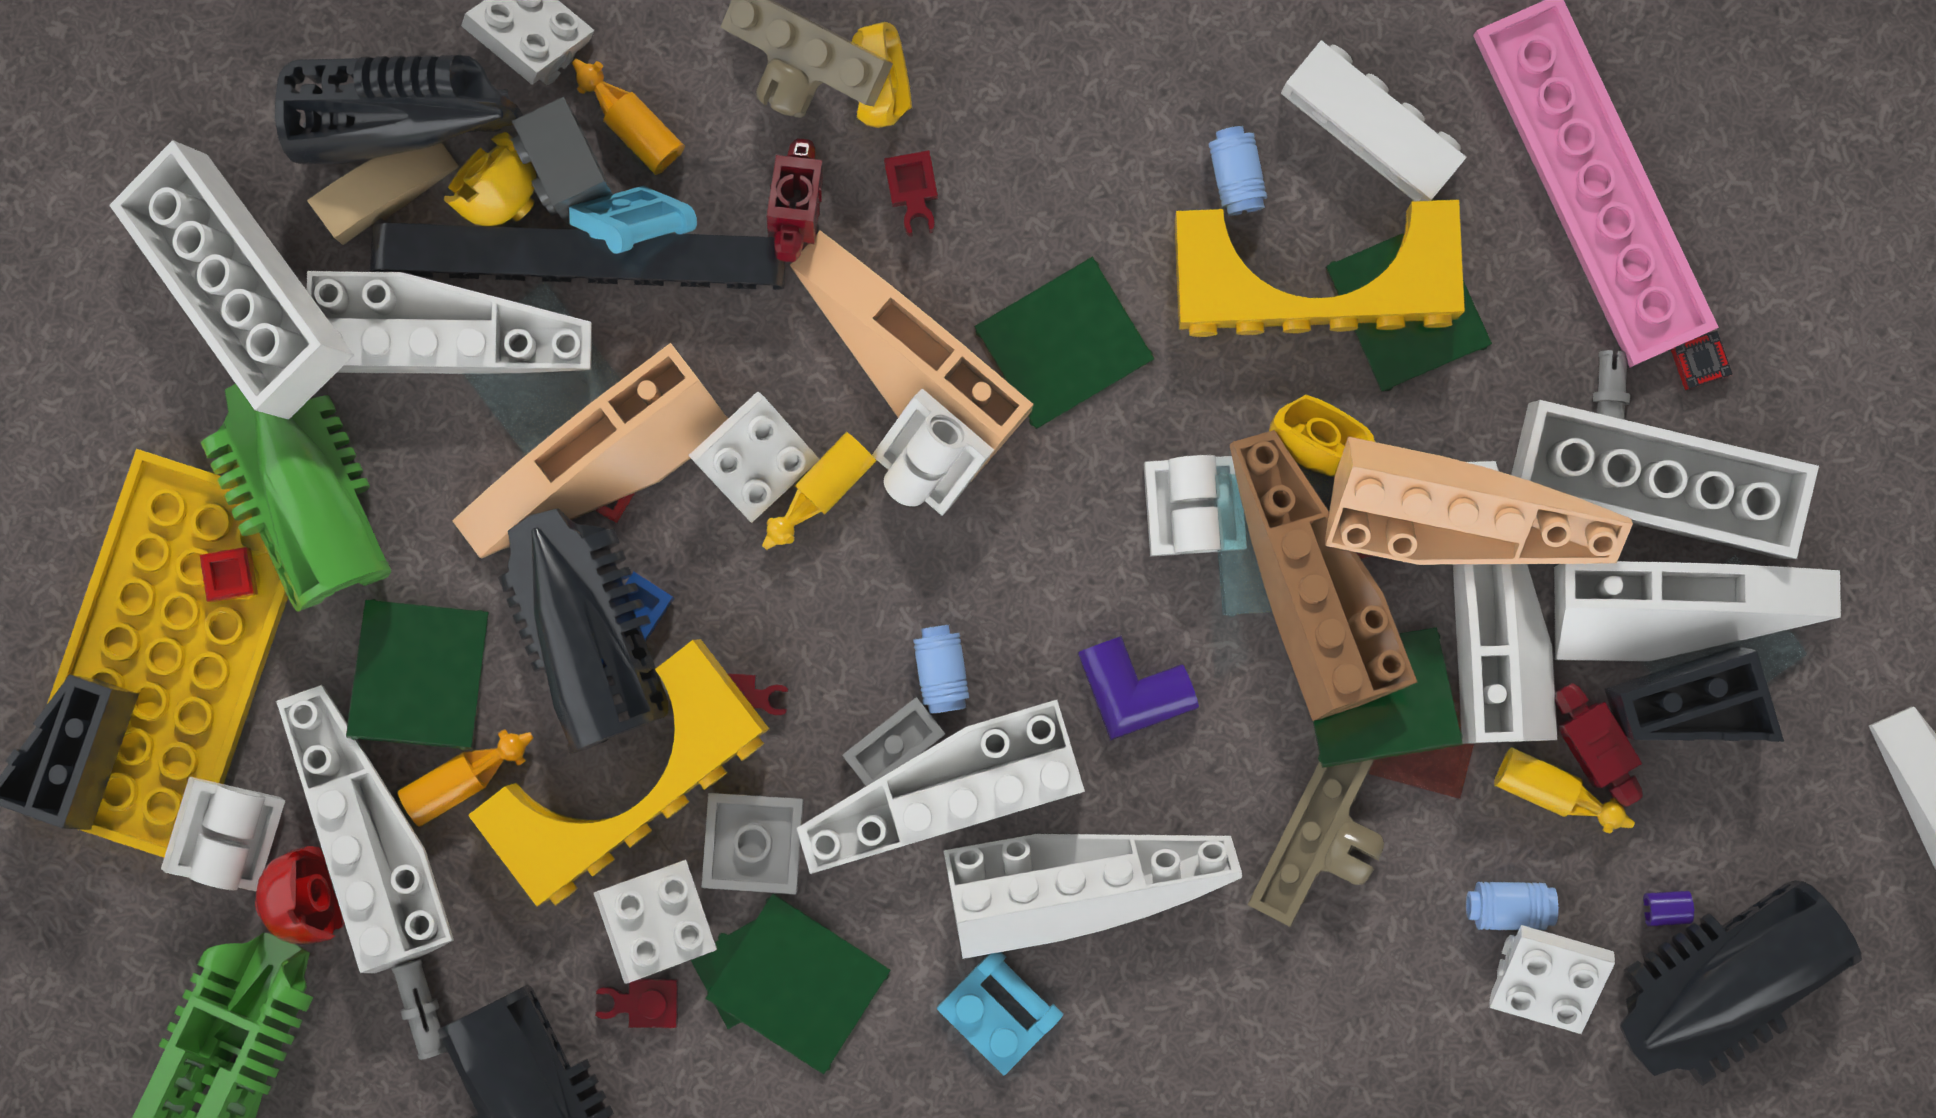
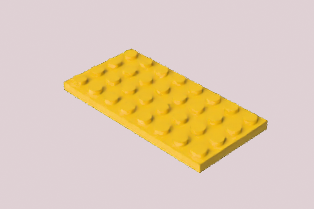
[47,449,288,858]

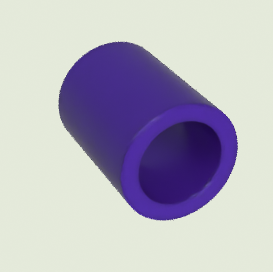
[1643,891,1694,926]

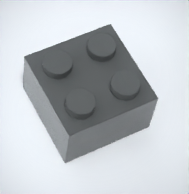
[511,97,613,224]

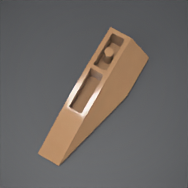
[1230,430,1417,721]

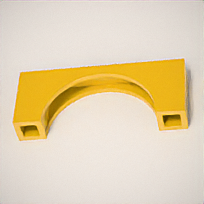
[1175,200,1465,337]
[468,639,769,906]

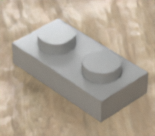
[842,697,945,786]

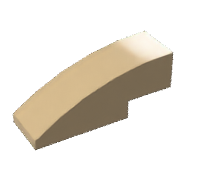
[307,143,459,245]

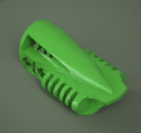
[201,384,391,612]
[132,933,314,1118]

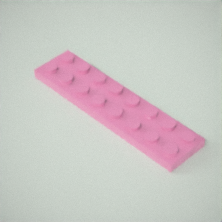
[1473,0,1719,368]

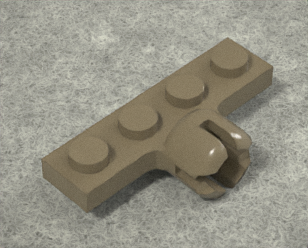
[720,0,893,118]
[1248,759,1384,927]

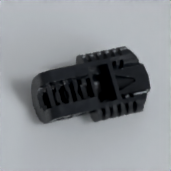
[275,55,523,164]
[498,508,669,754]
[1620,880,1862,1086]
[437,984,614,1118]

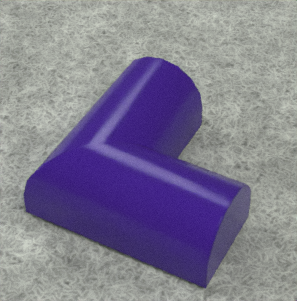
[1078,636,1199,741]

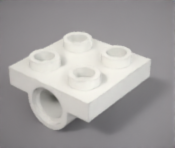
[461,0,594,85]
[872,389,994,516]
[688,392,820,523]
[1143,455,1245,556]
[161,776,285,891]
[594,860,717,984]
[1490,925,1615,1034]

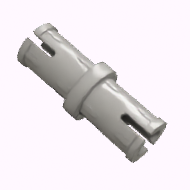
[1593,350,1630,420]
[391,959,447,1060]

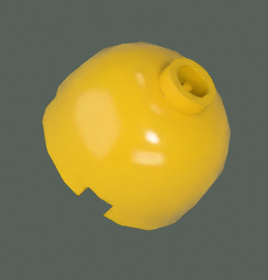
[444,132,537,226]

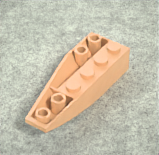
[790,230,1033,481]
[452,343,728,559]
[1325,437,1633,565]

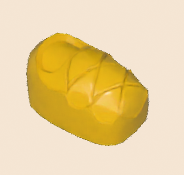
[852,22,912,128]
[1269,395,1375,478]

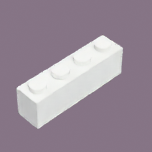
[1281,40,1467,201]

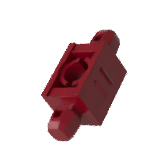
[766,138,823,262]
[1555,683,1643,807]

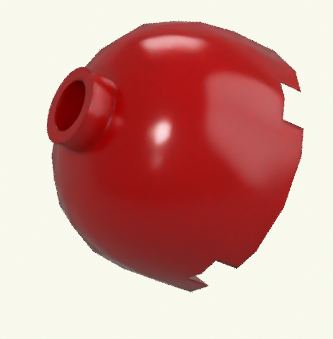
[255,846,345,944]

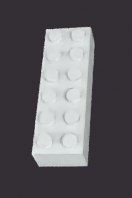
[110,140,354,420]
[1511,400,1819,559]

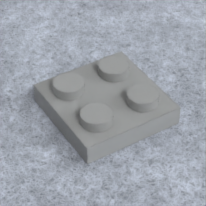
[701,793,804,894]

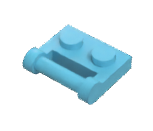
[569,185,697,254]
[936,952,1064,1076]

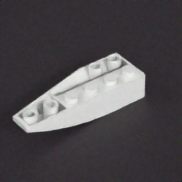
[276,685,454,973]
[796,700,1085,874]

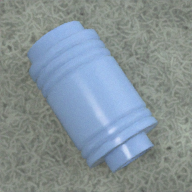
[1209,126,1267,216]
[913,625,970,714]
[1466,882,1558,930]

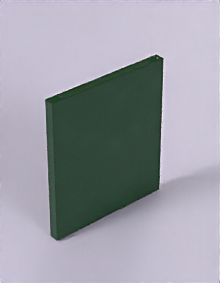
[1326,233,1492,392]
[974,256,1154,429]
[346,599,489,750]
[1312,627,1463,768]
[705,894,891,1075]

